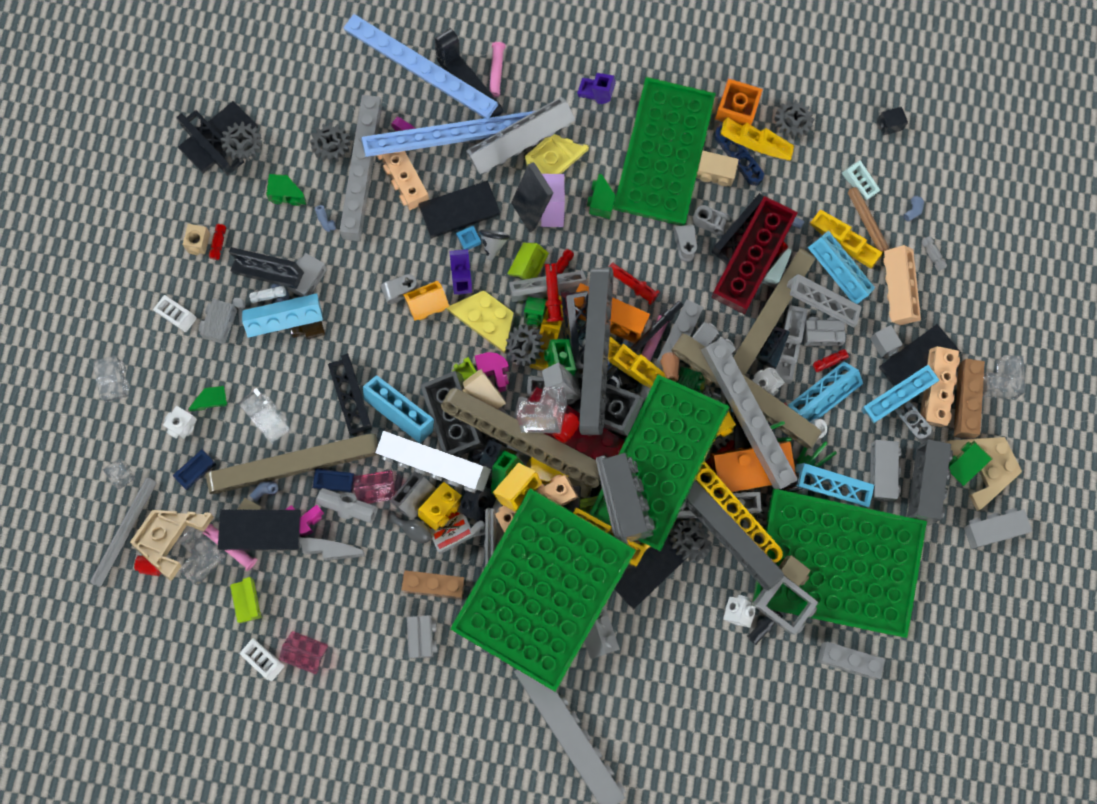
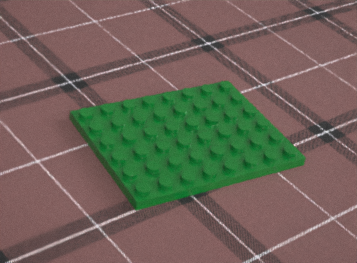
[450,488,637,692]
[752,489,927,638]

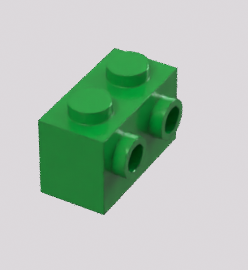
[544,339,576,376]
[948,441,992,486]

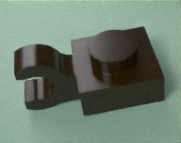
[290,321,325,339]

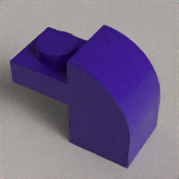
[577,73,616,104]
[449,249,473,295]

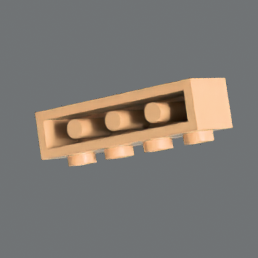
[376,151,429,211]
[884,245,921,325]
[920,346,960,427]
[495,474,578,533]

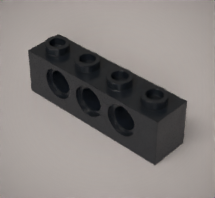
[457,440,517,524]

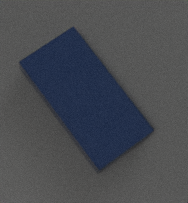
[172,449,216,490]
[312,469,355,493]

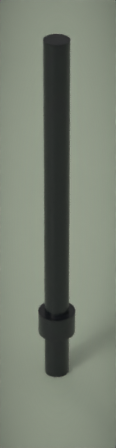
[607,301,683,381]

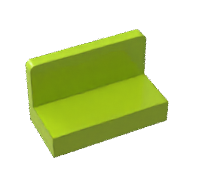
[508,243,549,280]
[230,577,262,623]

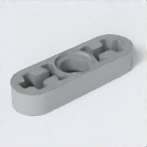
[895,401,934,443]

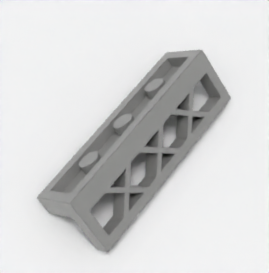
[509,270,587,302]
[787,274,862,327]

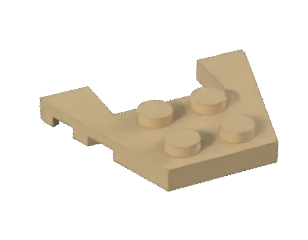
[945,437,1022,511]
[130,510,214,581]

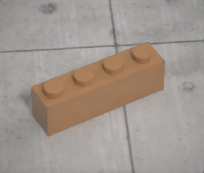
[954,359,985,439]

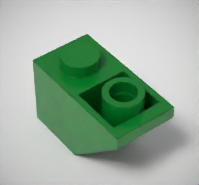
[266,174,307,206]
[586,174,616,219]
[524,296,546,328]
[491,451,525,496]

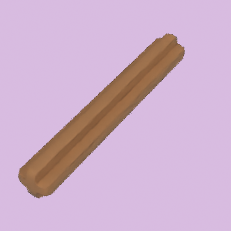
[848,187,889,253]

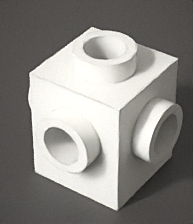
[752,367,785,396]
[163,406,197,439]
[723,595,756,628]

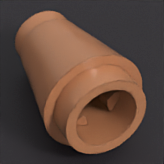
[660,352,680,382]

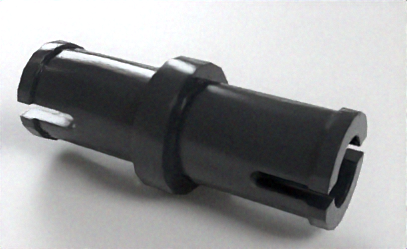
[747,610,783,645]

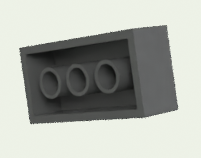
[420,371,486,457]
[568,373,645,437]
[907,439,953,526]
[602,453,655,542]

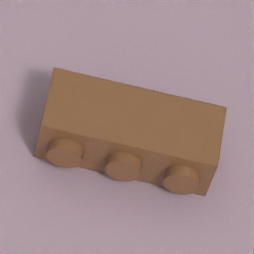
[402,570,465,600]

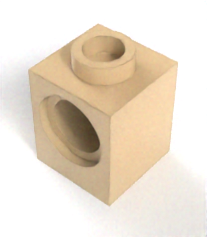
[182,224,210,255]

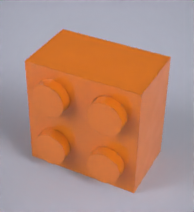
[715,78,763,126]

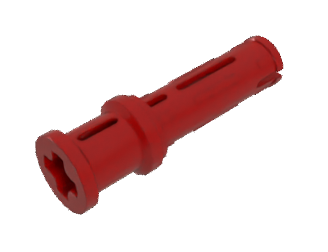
[609,262,660,305]
[544,263,564,322]

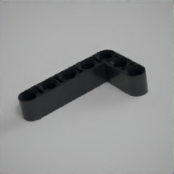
[434,28,504,118]

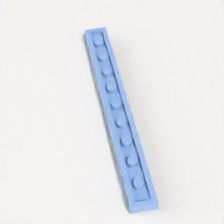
[344,14,498,120]
[361,111,535,157]

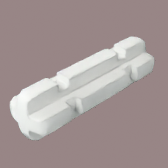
[249,286,286,303]

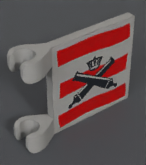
[426,512,485,554]

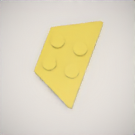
[525,134,589,174]
[447,291,514,353]

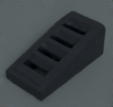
[756,326,790,369]

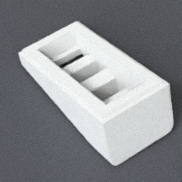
[153,295,196,332]
[239,638,285,681]

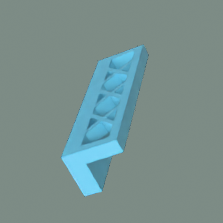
[808,230,875,304]
[788,362,863,422]
[861,365,939,423]
[795,463,874,507]

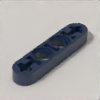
[715,125,764,186]

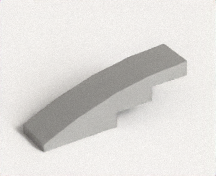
[775,305,808,384]
[300,538,365,561]

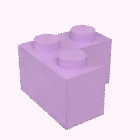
[541,174,565,227]

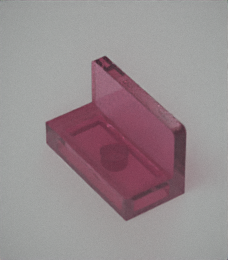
[354,470,396,504]
[279,631,328,675]

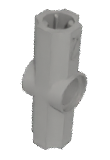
[316,488,378,523]

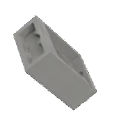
[752,576,818,635]

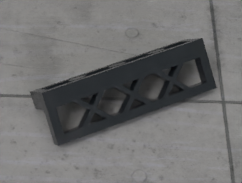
[176,110,244,176]
[711,193,764,265]
[229,247,304,289]
[561,291,589,369]
[328,353,372,436]

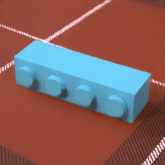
[242,293,323,338]
[363,375,434,443]

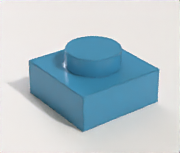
[456,226,481,250]

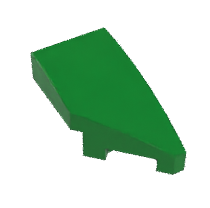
[188,386,227,412]

